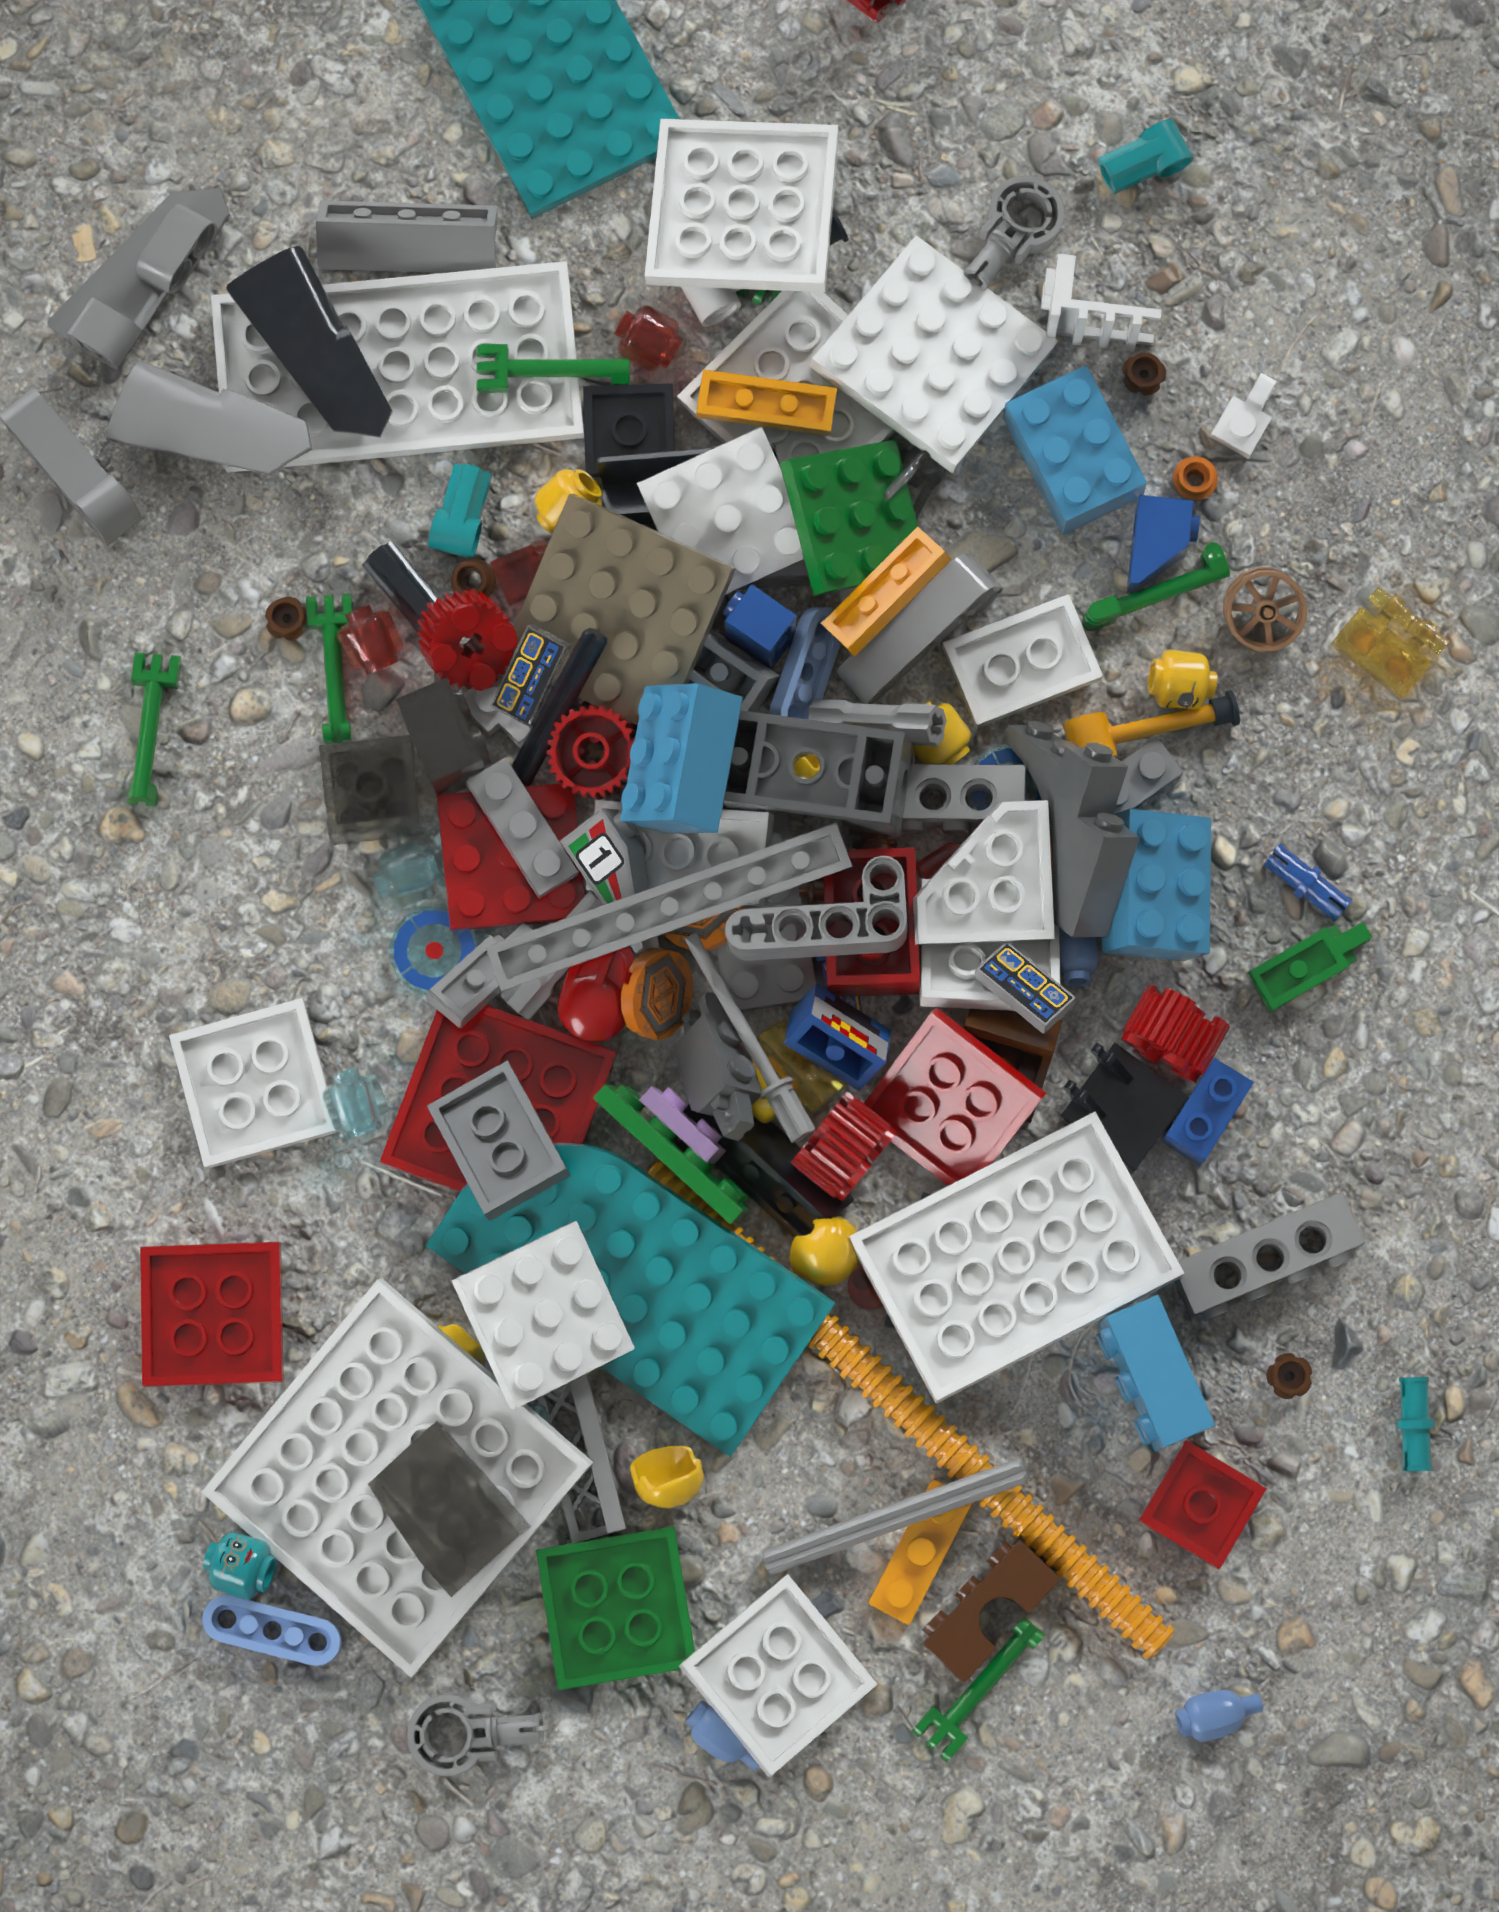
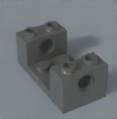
[722,710,914,837]

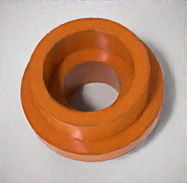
[1172,456,1218,502]

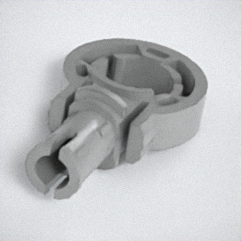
[964,176,1065,290]
[407,1694,544,1776]

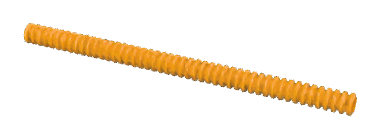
[646,1160,1175,1659]

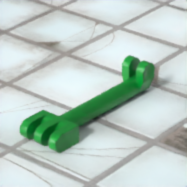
[476,344,630,393]
[1082,542,1230,631]
[306,593,354,747]
[127,652,181,807]
[911,1616,1045,1763]

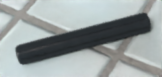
[511,628,607,787]

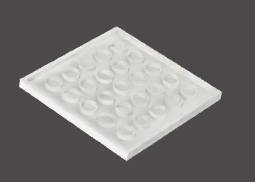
[202,1278,593,1678]

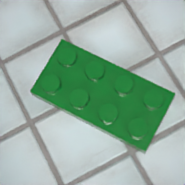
[593,1084,752,1224]

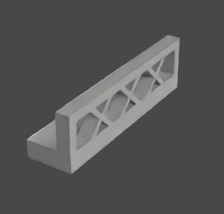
[536,1373,627,1543]

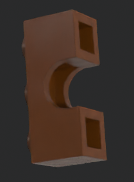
[922,1540,1061,1683]

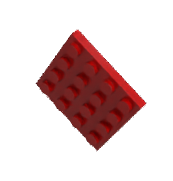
[379,1005,617,1192]

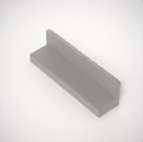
[316,200,498,273]

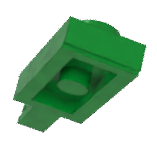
[1246,922,1373,1014]

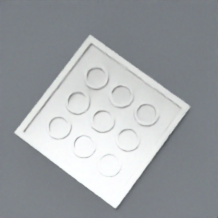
[645,119,839,292]
[809,235,1058,473]
[677,291,896,462]

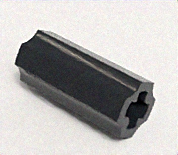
[362,540,440,633]

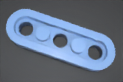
[769,607,841,719]
[202,1595,342,1666]

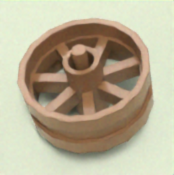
[1223,567,1307,651]

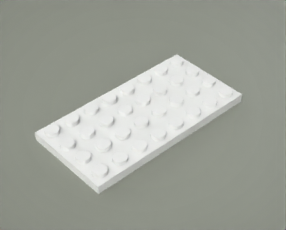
[211,261,584,473]

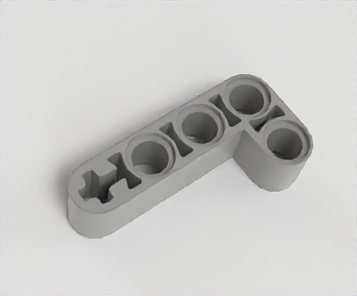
[0,387,142,546]
[836,553,1003,704]
[725,856,908,961]

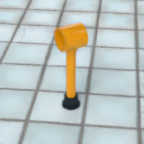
[1063,690,1240,758]

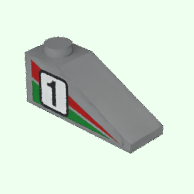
[560,808,659,953]

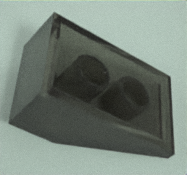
[368,1421,531,1597]

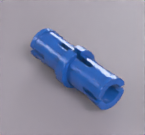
[1263,843,1353,922]

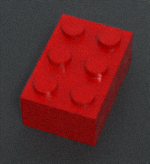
[823,847,920,997]

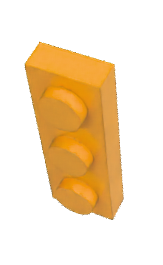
[696,369,837,436]
[821,527,952,657]
[868,1478,972,1626]

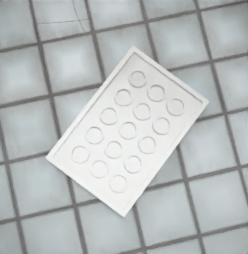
[849,1112,1185,1404]

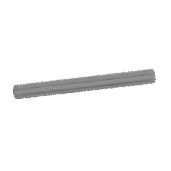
[762,1458,1029,1575]

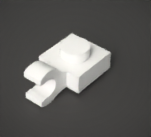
[1210,373,1277,459]
[458,677,531,749]

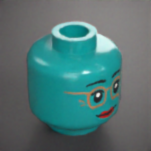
[203,1532,277,1600]

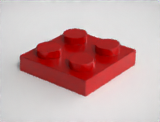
[1138,1440,1267,1570]

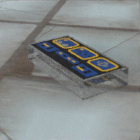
[490,624,571,727]

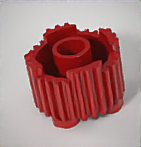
[417,588,518,691]
[547,705,636,800]
[1121,984,1230,1084]
[791,1092,897,1202]

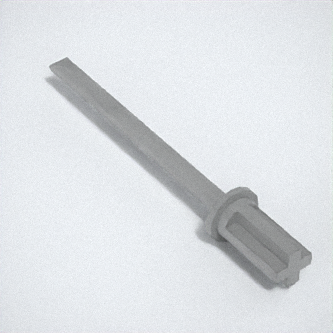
[684,933,816,1142]

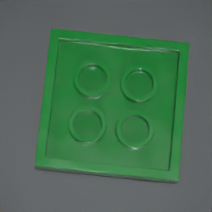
[780,440,918,596]
[536,1526,695,1690]

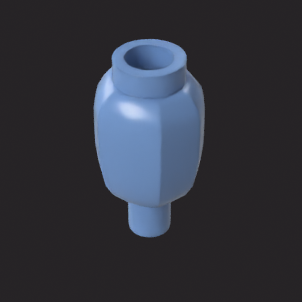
[1059,928,1098,987]
[1175,1690,1263,1742]
[685,1700,759,1771]

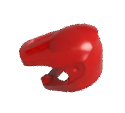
[558,947,634,1042]

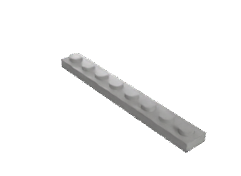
[485,823,852,991]

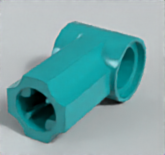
[1097,119,1194,195]
[428,463,492,558]

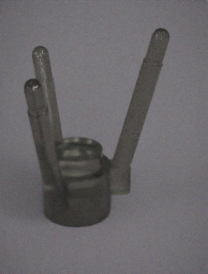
[883,445,943,519]

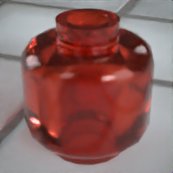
[613,305,683,372]
[337,604,404,675]

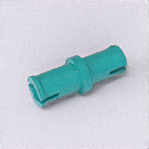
[1397,1377,1435,1471]

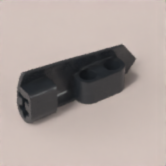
[226,246,392,438]

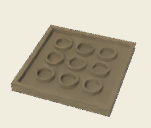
[509,494,736,725]

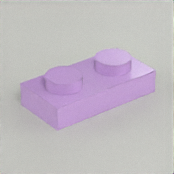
[639,1086,726,1164]

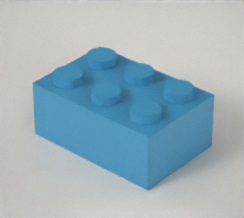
[1003,365,1147,535]
[620,683,743,833]
[1102,809,1211,961]
[1096,1295,1215,1452]

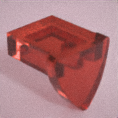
[490,539,548,606]

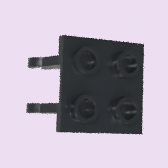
[1060,1042,1189,1171]

